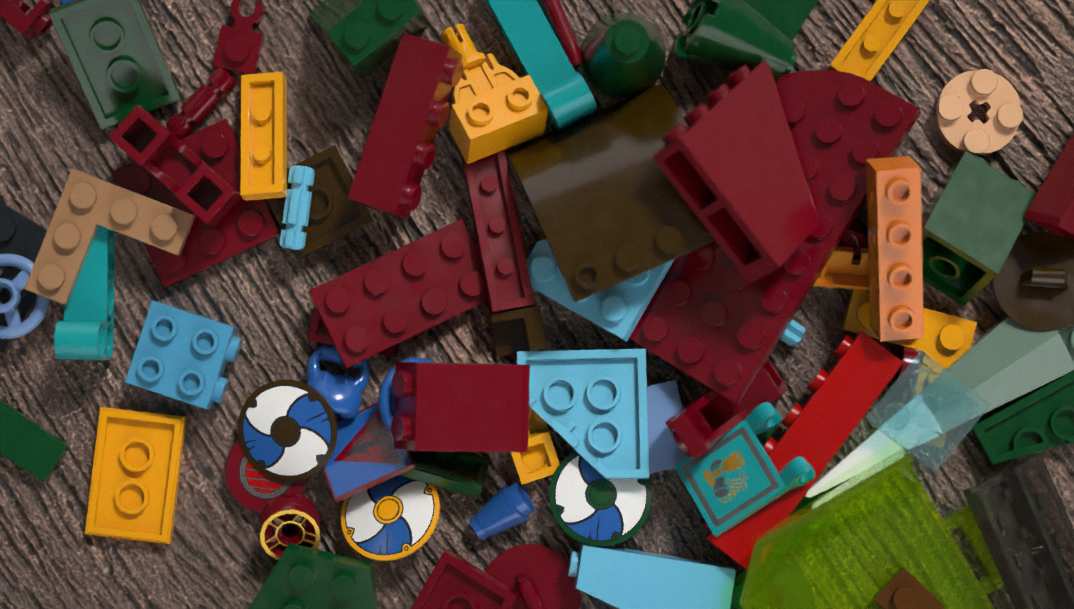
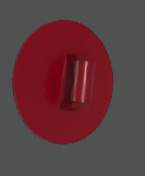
[485,544,581,609]

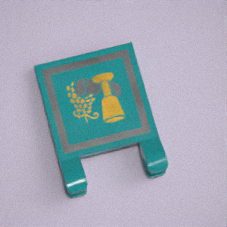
[674,402,815,537]

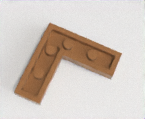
[24,168,195,305]

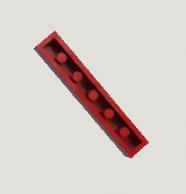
[703,331,904,570]

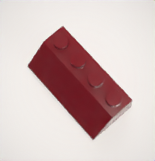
[348,33,463,219]

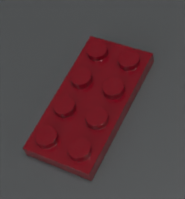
[308,218,488,369]

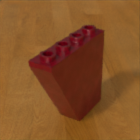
[652,60,820,284]

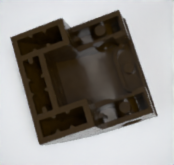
[507,83,716,303]

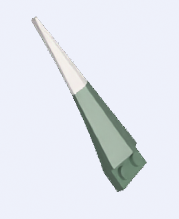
[804,315,1074,497]

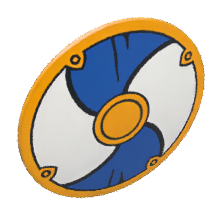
[341,475,440,561]

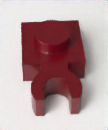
[213,0,265,75]

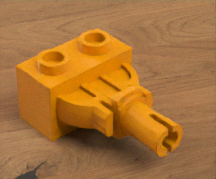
[440,24,548,164]

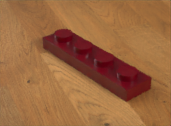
[459,149,535,314]

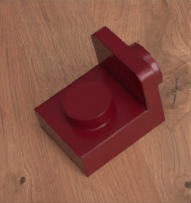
[0,0,56,41]

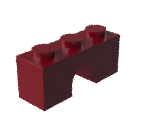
[109,105,242,227]

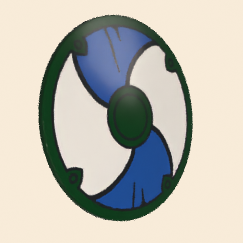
[549,451,652,547]

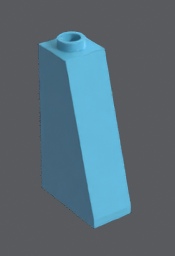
[568,542,736,609]

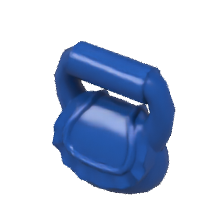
[307,344,370,419]

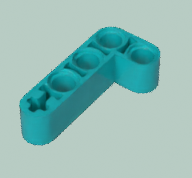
[485,0,597,131]
[54,225,115,360]

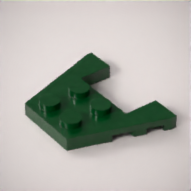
[248,543,378,609]

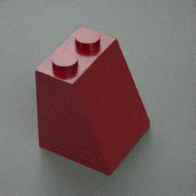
[391,362,530,452]

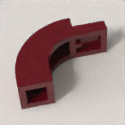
[665,358,788,459]

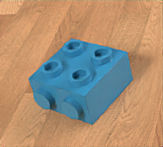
[125,301,242,409]

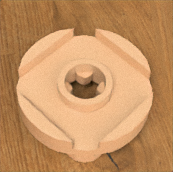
[935,69,1023,155]

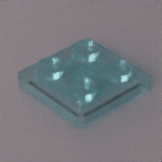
[866,350,991,474]

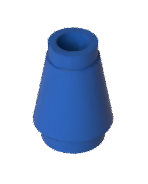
[469,482,535,540]

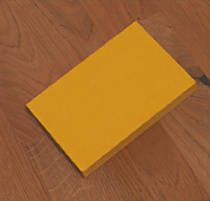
[85,407,187,544]

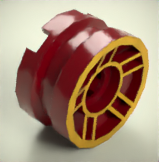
[260,493,320,560]

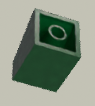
[308,0,428,79]
[922,151,1036,306]

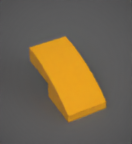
[511,407,560,485]

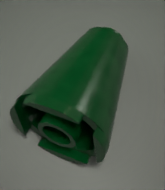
[673,0,797,80]
[581,12,666,98]

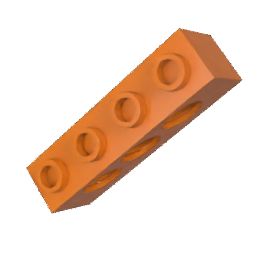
[866,156,924,341]

